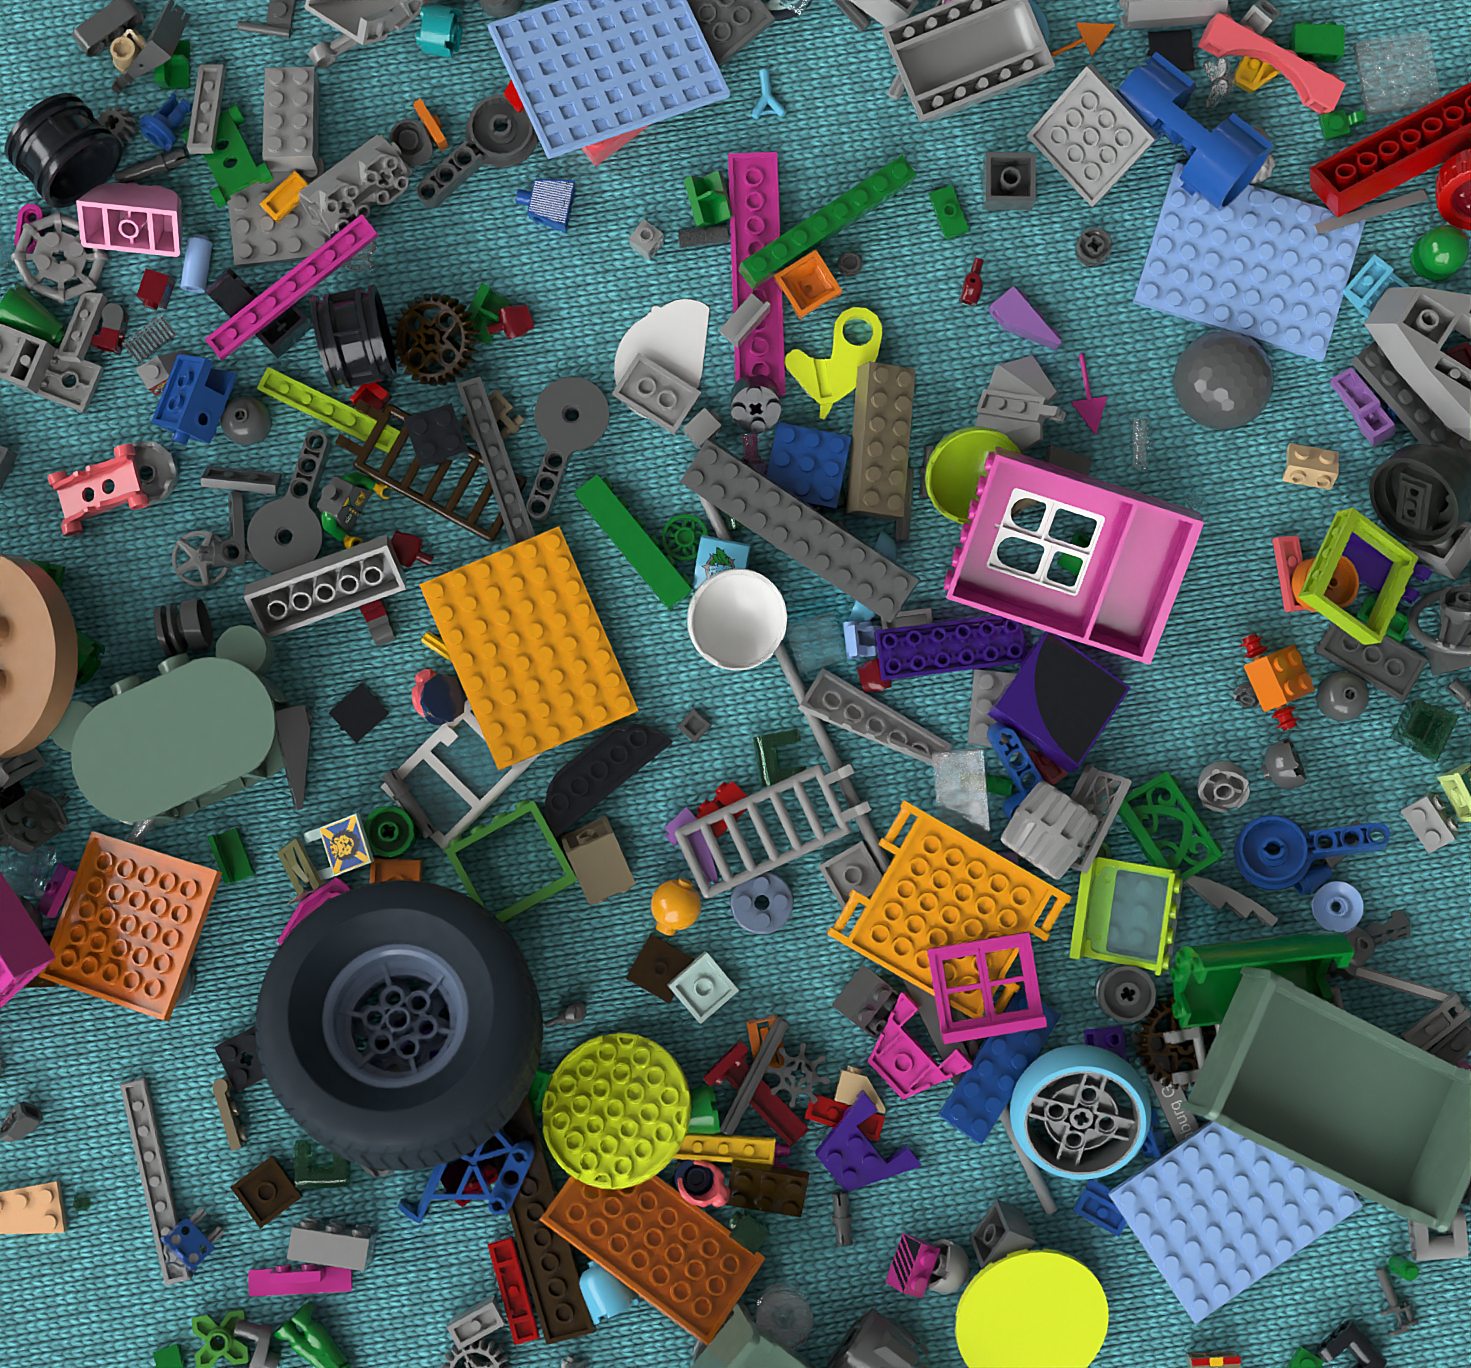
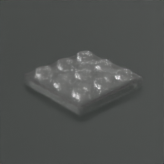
[1353,31,1441,116]

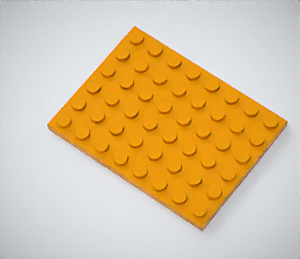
[419,526,639,771]

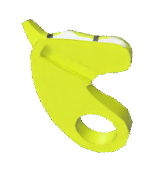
[784,307,882,419]

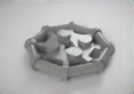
[11,211,108,304]

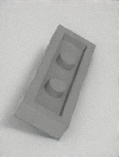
[56,292,108,363]

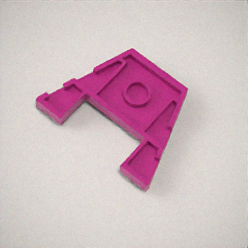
[867,991,975,1099]

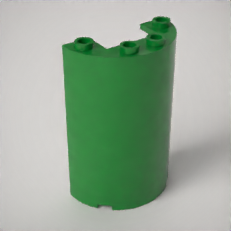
[1170,930,1355,1029]

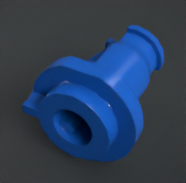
[139,93,192,152]

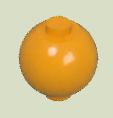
[651,878,702,936]

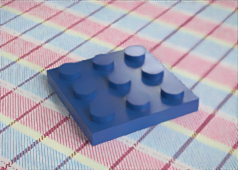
[766,422,851,511]

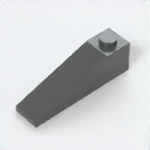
[275,705,313,810]

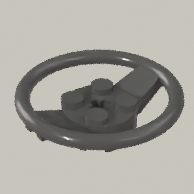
[1407,583,1471,656]

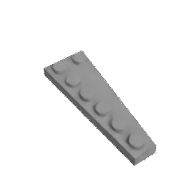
[798,668,952,768]

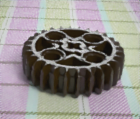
[390,293,481,386]
[1134,996,1217,1091]

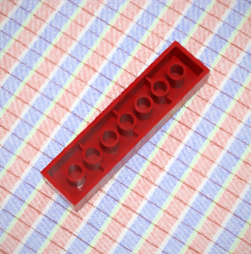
[1310,82,1471,218]

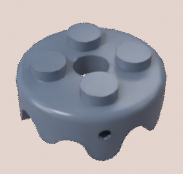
[730,871,794,935]

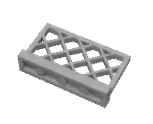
[1070,765,1132,874]

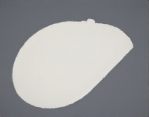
[614,299,710,419]

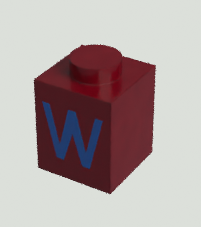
[136,268,176,311]

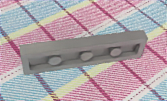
[187,65,226,154]

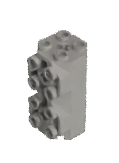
[1119,0,1230,30]
[298,135,412,237]

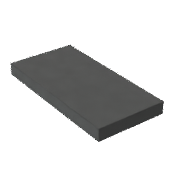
[1314,610,1428,703]

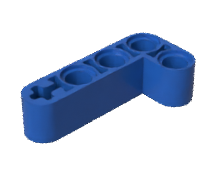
[987,723,1044,820]

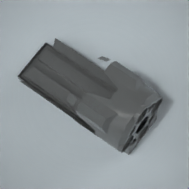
[827,1308,930,1368]

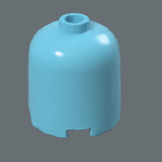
[579,1261,642,1325]

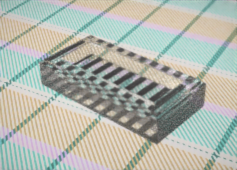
[122,314,178,364]

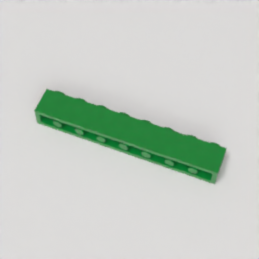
[738,155,917,291]

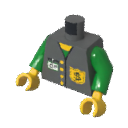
[317,472,393,549]

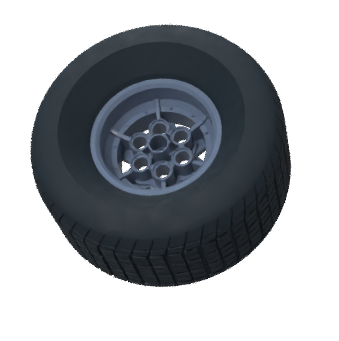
[255,880,543,1171]

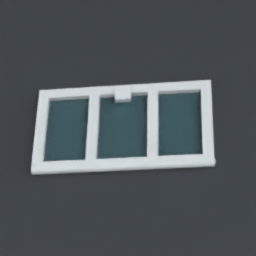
[381,700,541,851]

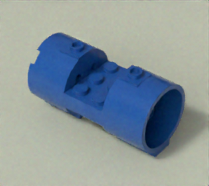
[1117,52,1274,211]

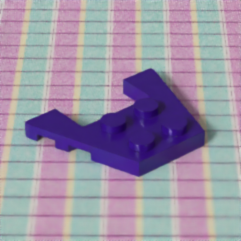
[815,1090,921,1192]

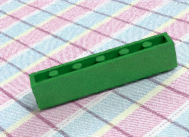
[574,474,693,611]

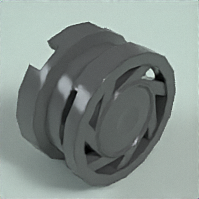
[1075,228,1112,267]

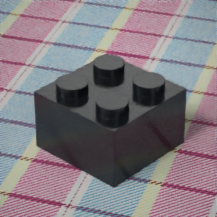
[404,403,469,470]

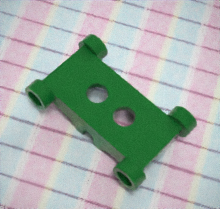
[181,104,275,208]

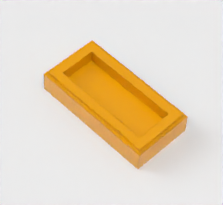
[260,170,309,223]

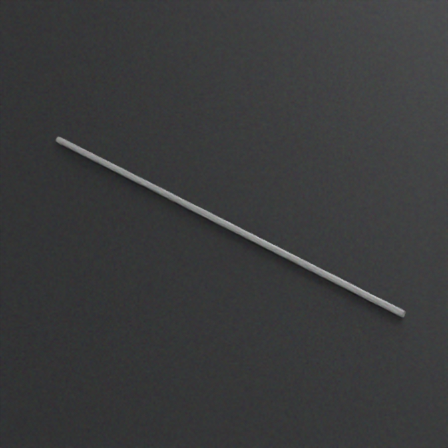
[698,495,1058,1215]

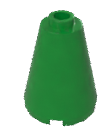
[0,283,66,346]
[687,1083,720,1135]

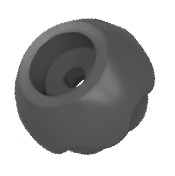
[1233,682,1260,708]

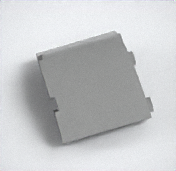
[305,0,430,45]

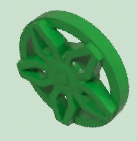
[661,514,708,561]

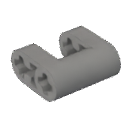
[1408,1208,1469,1261]

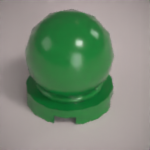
[1410,225,1470,282]

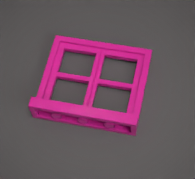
[926,931,1047,1044]

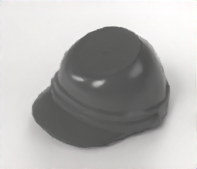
[389,119,433,167]

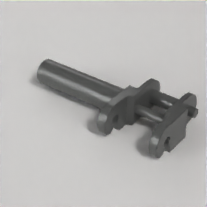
[1375,1267,1418,1336]

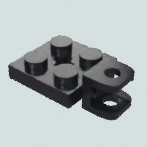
[214,1026,265,1093]

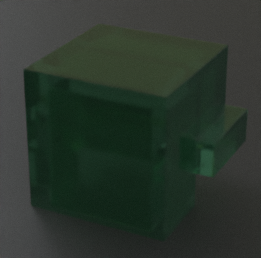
[1390,699,1459,762]

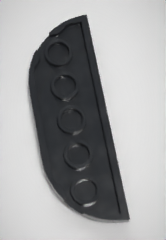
[544,724,673,838]

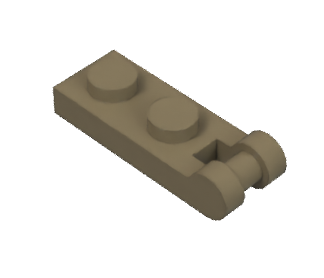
[212,1077,248,1151]

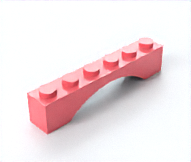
[1198,13,1346,115]

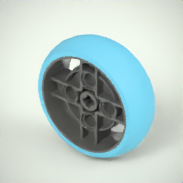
[1010,1045,1151,1180]

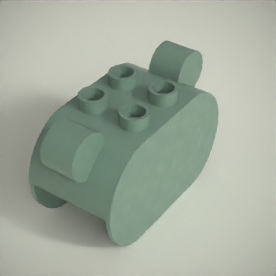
[50,625,292,825]

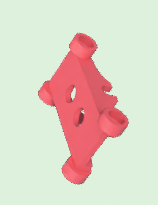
[47,444,150,537]

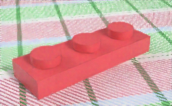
[1272,535,1306,613]

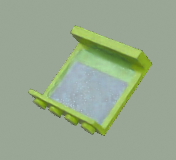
[1069,856,1183,976]

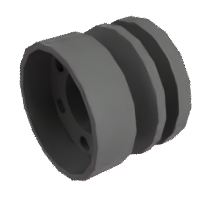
[154,597,213,658]

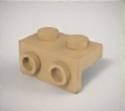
[1282,443,1339,490]

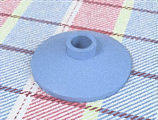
[1312,881,1364,932]

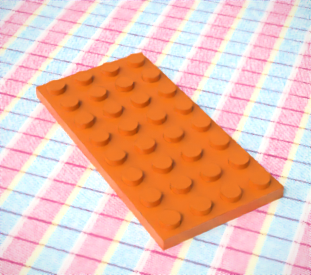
[540,1175,765,1345]

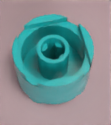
[416,3,463,59]

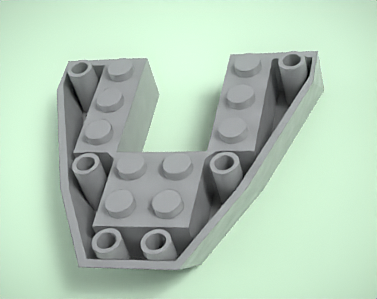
[1364,287,1471,441]

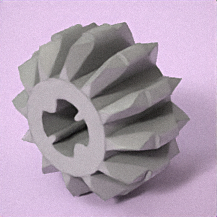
[96,105,137,148]

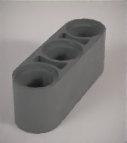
[72,0,145,57]

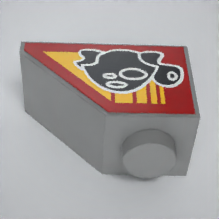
[136,350,189,396]

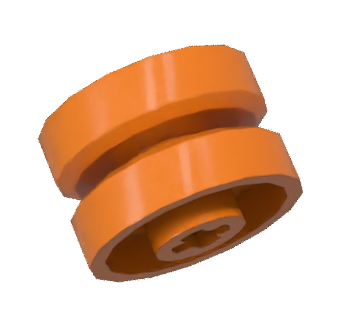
[1292,555,1359,612]

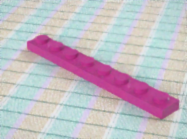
[205,214,379,360]

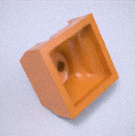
[774,250,842,321]

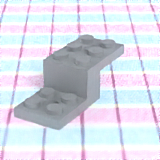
[0,324,104,414]

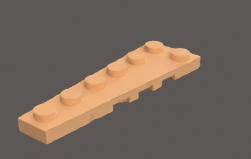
[0,1180,68,1234]

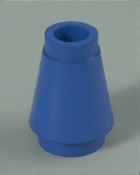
[1294,864,1332,895]

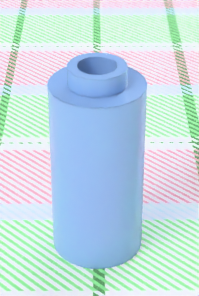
[180,234,213,293]

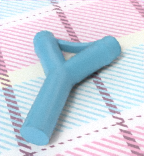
[751,69,786,119]

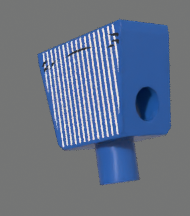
[516,179,576,233]

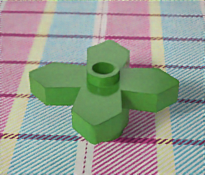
[192,1309,250,1368]

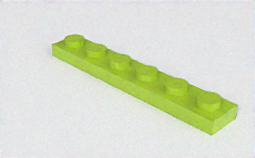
[257,367,400,454]

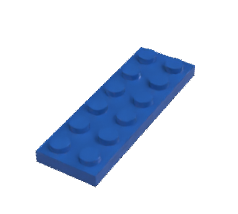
[938,987,1061,1145]

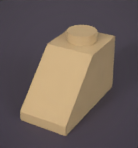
[834,1066,886,1114]

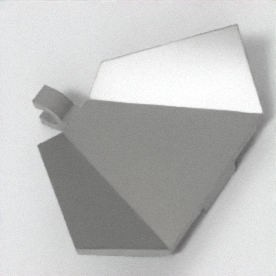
[975,355,1066,454]

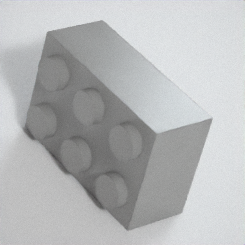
[287,1216,378,1271]

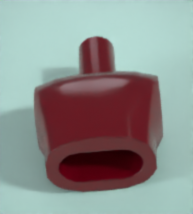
[959,257,984,306]
[486,304,534,340]
[391,530,434,568]
[856,658,892,692]

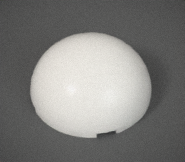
[687,569,787,670]

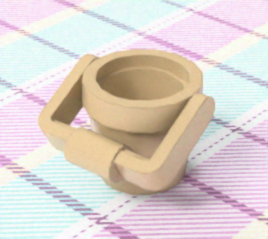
[110,29,147,73]

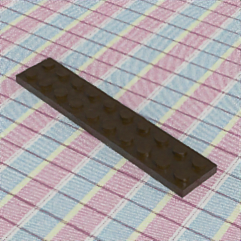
[488,1093,597,1345]

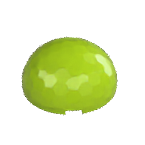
[925,426,1021,524]

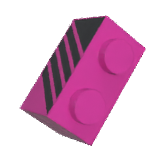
[885,1233,940,1298]

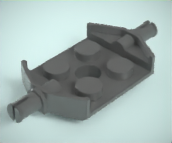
[0,787,70,855]

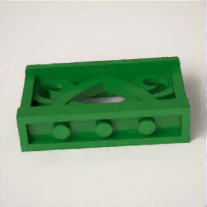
[1117,771,1223,889]

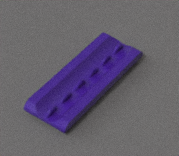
[874,615,1027,681]

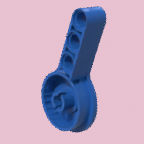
[1234,815,1390,891]

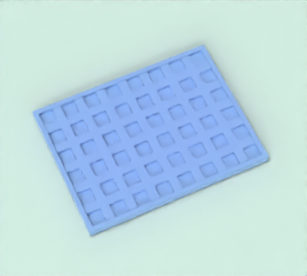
[488,0,730,159]
[1132,163,1365,362]
[1107,1121,1362,1324]

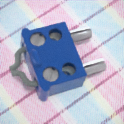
[161,1208,224,1271]

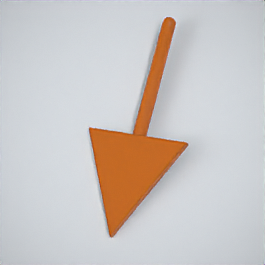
[1050,23,1116,57]

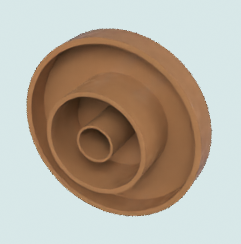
[0,553,78,758]

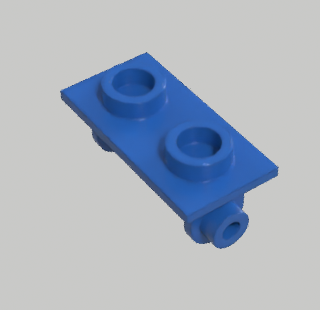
[1140,1102,1168,1158]

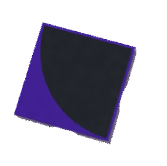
[987,631,1131,773]

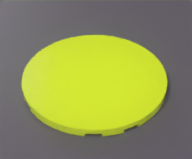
[542,1032,691,1189]
[955,1248,1109,1368]

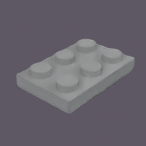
[612,353,701,435]

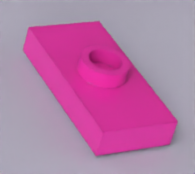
[37,862,77,918]

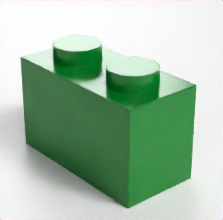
[1289,21,1345,63]

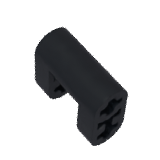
[1315,1319,1387,1368]

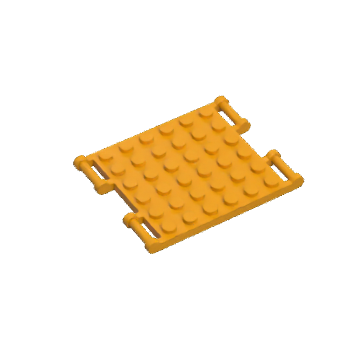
[827,800,1072,1018]

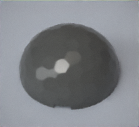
[1173,331,1274,430]

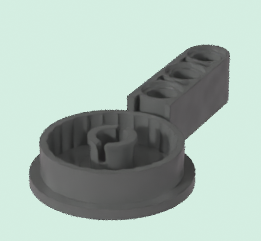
[417,94,539,208]
[527,377,609,522]
[247,430,332,573]

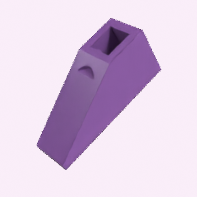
[988,286,1062,350]
[664,807,719,884]

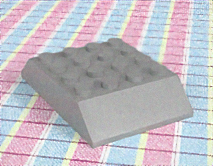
[881,0,1056,122]

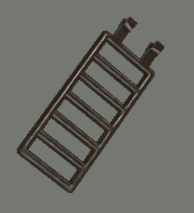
[335,399,527,543]

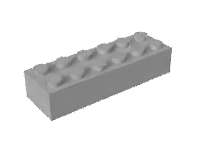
[243,534,406,638]

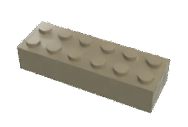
[846,361,915,521]

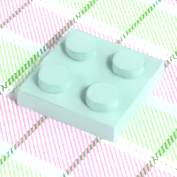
[667,951,739,1024]

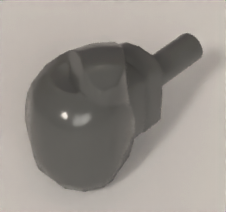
[544,1002,587,1028]

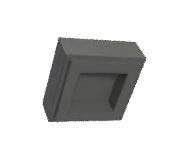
[677,708,712,744]

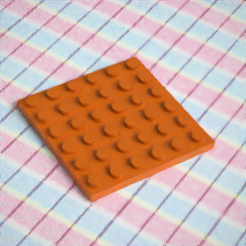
[38,831,222,1022]

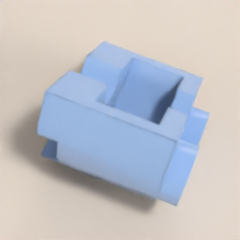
[843,621,882,659]

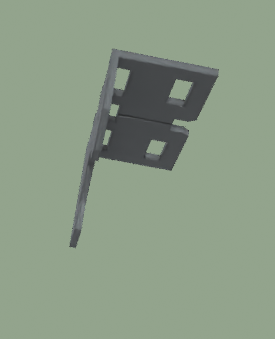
[1365,909,1410,947]

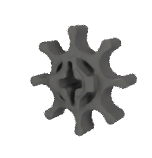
[766,1043,830,1108]

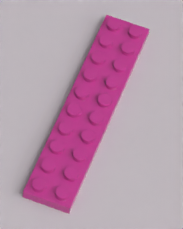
[728,152,786,396]

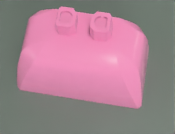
[77,182,183,257]

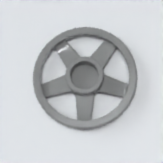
[172,531,229,587]

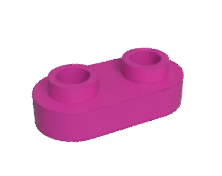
[14,204,46,254]

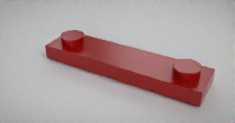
[487,1236,540,1345]

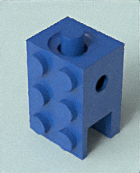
[151,353,237,445]

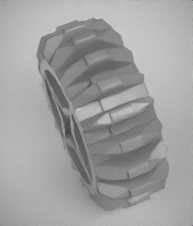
[441,1337,511,1368]

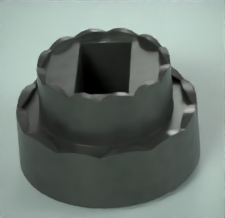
[1369,444,1471,546]

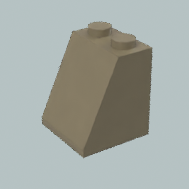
[560,815,636,905]

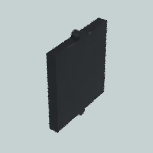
[1147,30,1195,71]
[329,683,389,743]

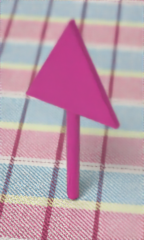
[1071,353,1107,435]

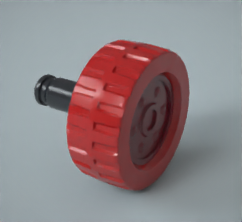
[1435,147,1471,230]

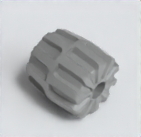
[1001,781,1099,879]

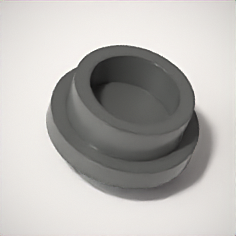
[838,252,862,277]

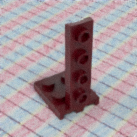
[703,1038,809,1147]

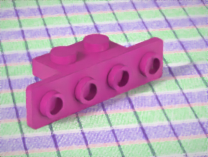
[248,1263,352,1296]

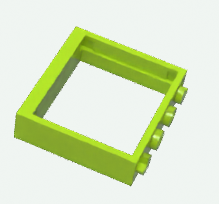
[1298,508,1418,645]

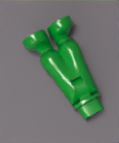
[273,1300,352,1368]

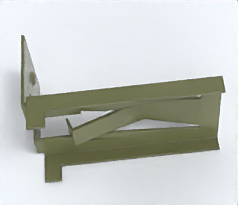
[277,838,326,905]

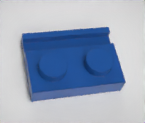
[1073,1179,1127,1237]

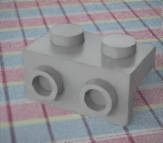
[1401,791,1459,853]

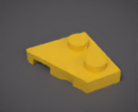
[1230,56,1280,94]

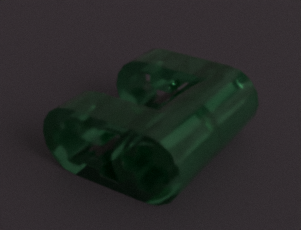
[752,729,807,787]
[294,1140,350,1189]

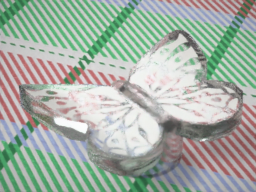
[1203,57,1236,109]

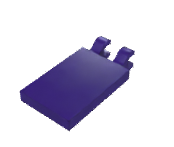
[1342,532,1433,604]

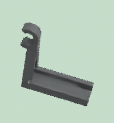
[111,0,191,95]

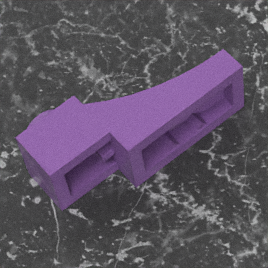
[1330,367,1395,447]

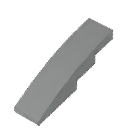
[1179,873,1278,927]

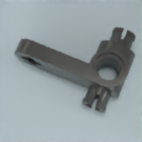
[198,492,256,568]

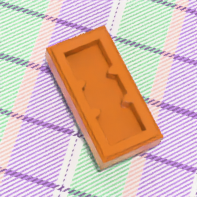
[413,98,449,151]

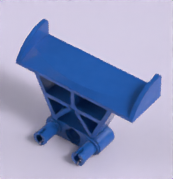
[398,1129,536,1224]

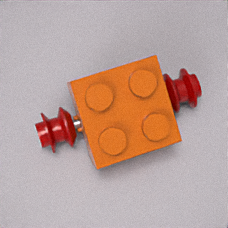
[1239,633,1315,731]

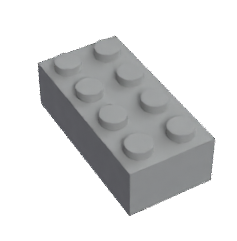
[262,66,320,172]

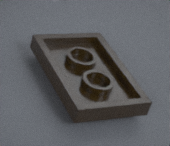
[725,1160,809,1217]

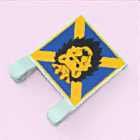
[304,813,374,880]

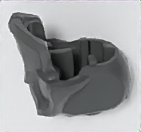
[1325,926,1375,981]

